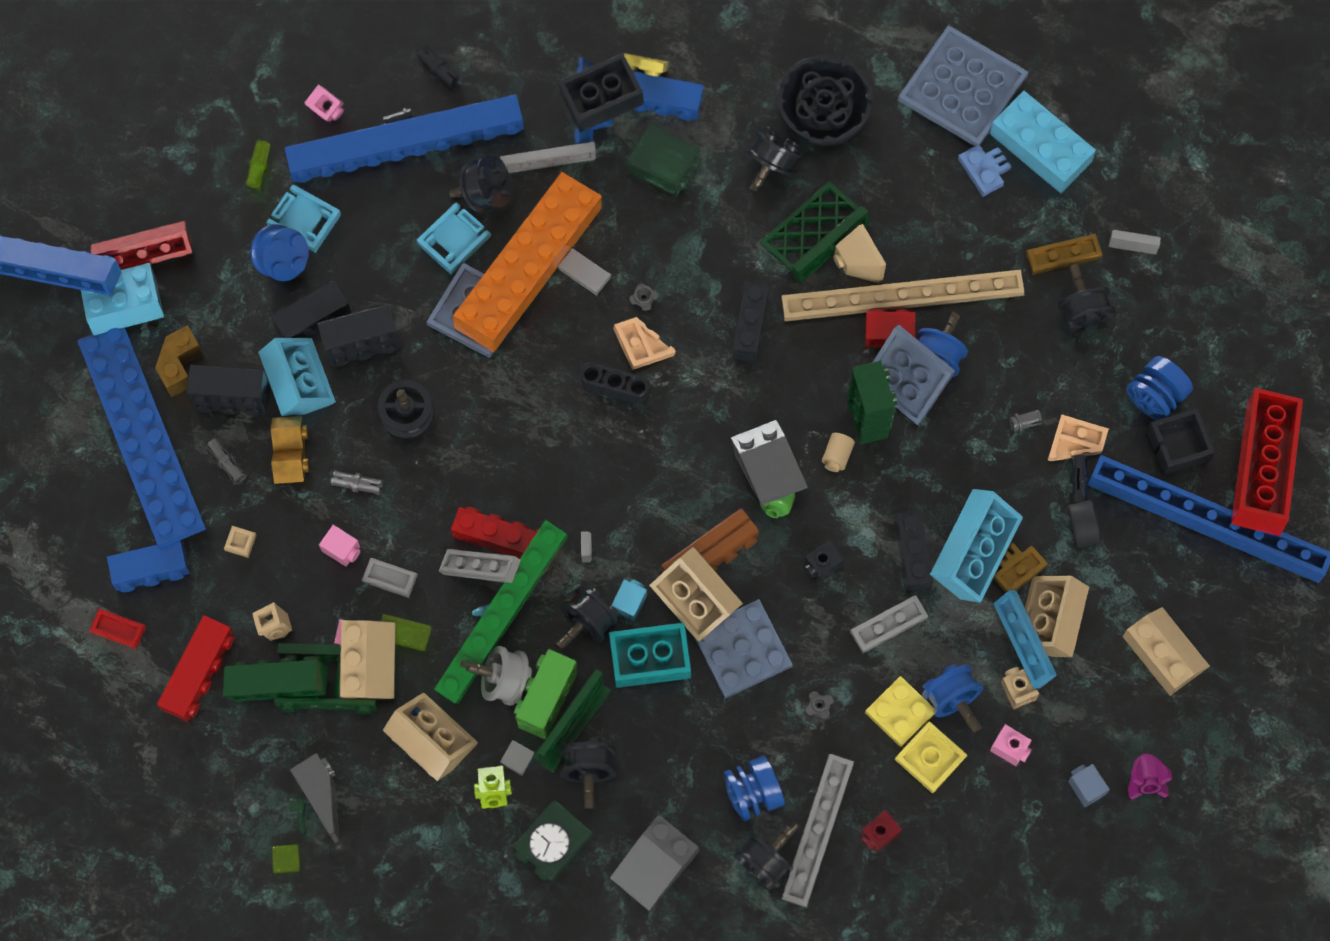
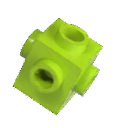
[474,766,511,809]

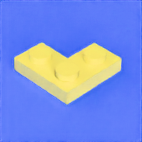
[623,53,669,76]

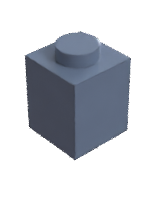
[1068,764,1110,807]

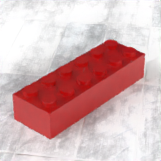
[1231,388,1303,536]

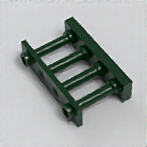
[274,643,378,714]

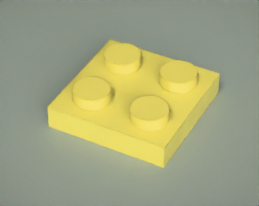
[865,676,935,748]
[895,721,967,793]

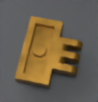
[993,542,1048,593]

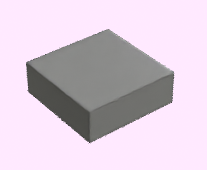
[581,532,592,562]
[500,740,535,775]

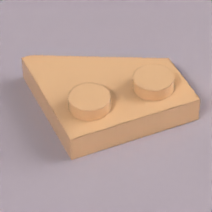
[613,317,676,370]
[1048,415,1109,461]

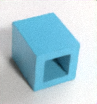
[611,580,647,622]

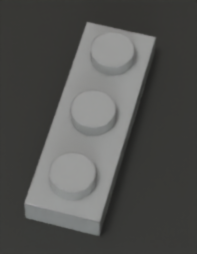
[850,595,928,653]

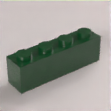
[223,657,327,702]

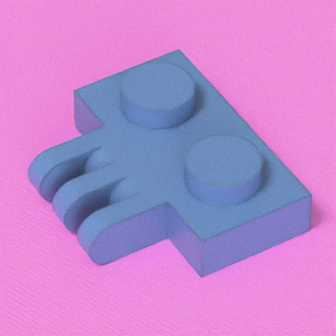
[958,145,1011,197]

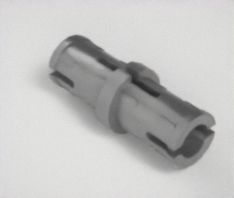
[206,437,247,485]
[331,470,383,495]

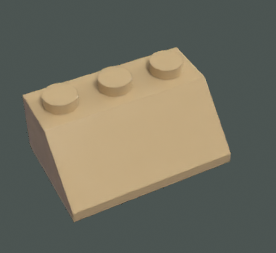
[650,547,743,642]
[1025,576,1089,657]
[1123,607,1209,696]
[340,621,395,699]
[383,693,478,781]

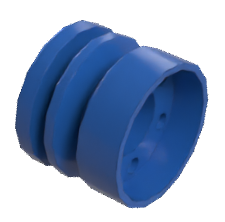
[1126,356,1193,420]
[724,755,785,822]

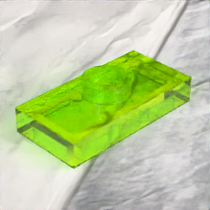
[381,614,432,652]

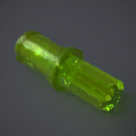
[245,140,270,188]

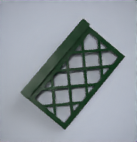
[760,182,870,284]
[533,669,611,774]

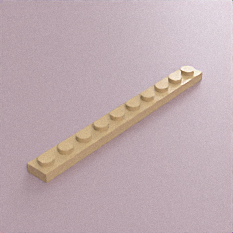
[782,270,1024,321]

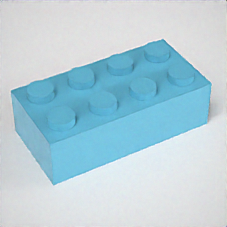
[990,91,1096,193]
[930,489,1023,603]

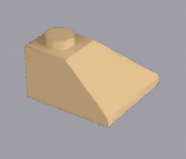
[833,224,886,284]

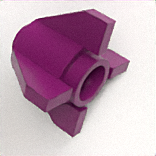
[1128,754,1172,799]

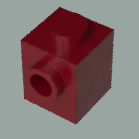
[861,810,902,854]

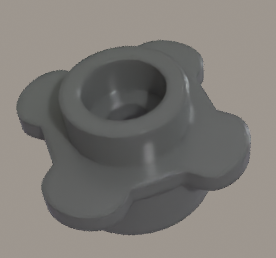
[630,284,658,311]
[805,691,833,719]

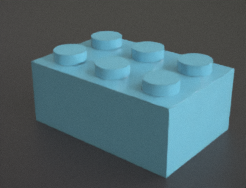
[81,263,164,336]

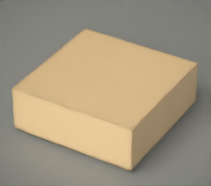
[224,526,257,558]

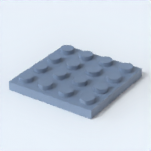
[898,25,1028,146]

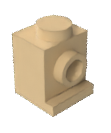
[252,603,292,641]
[1001,667,1039,710]

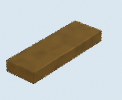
[1026,234,1102,275]

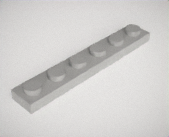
[782,754,854,907]

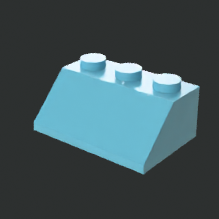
[258,338,336,416]

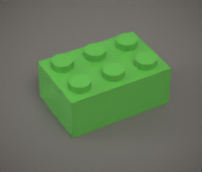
[514,649,578,740]

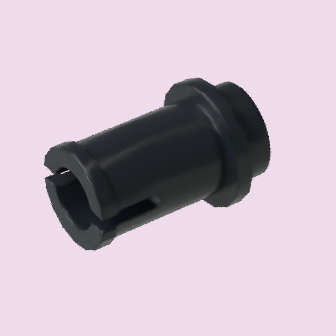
[383,108,413,124]

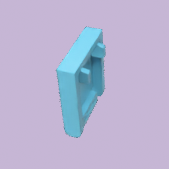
[266,185,341,253]
[417,203,491,275]

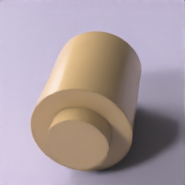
[822,433,855,472]

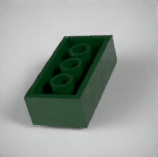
[847,360,898,445]

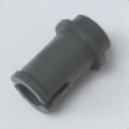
[1009,410,1042,433]

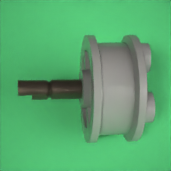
[460,646,532,706]

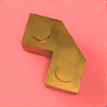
[155,325,203,397]
[271,416,309,484]

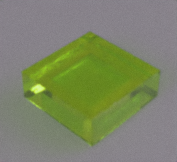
[272,844,300,874]

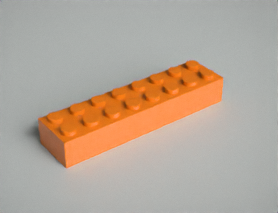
[453,172,602,352]

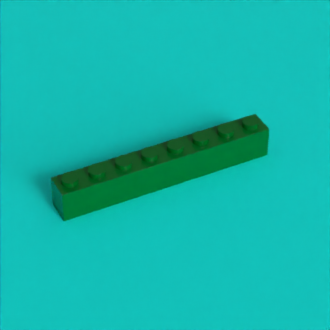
[434,520,569,704]

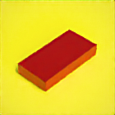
[89,608,146,650]

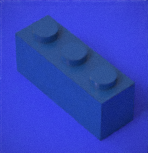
[634,72,704,121]
[107,540,190,592]

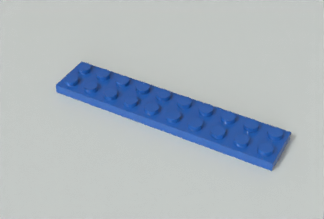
[77,328,206,548]

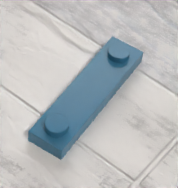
[993,590,1057,689]

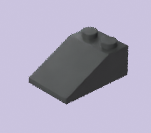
[731,420,807,506]
[290,753,340,843]
[610,815,699,911]

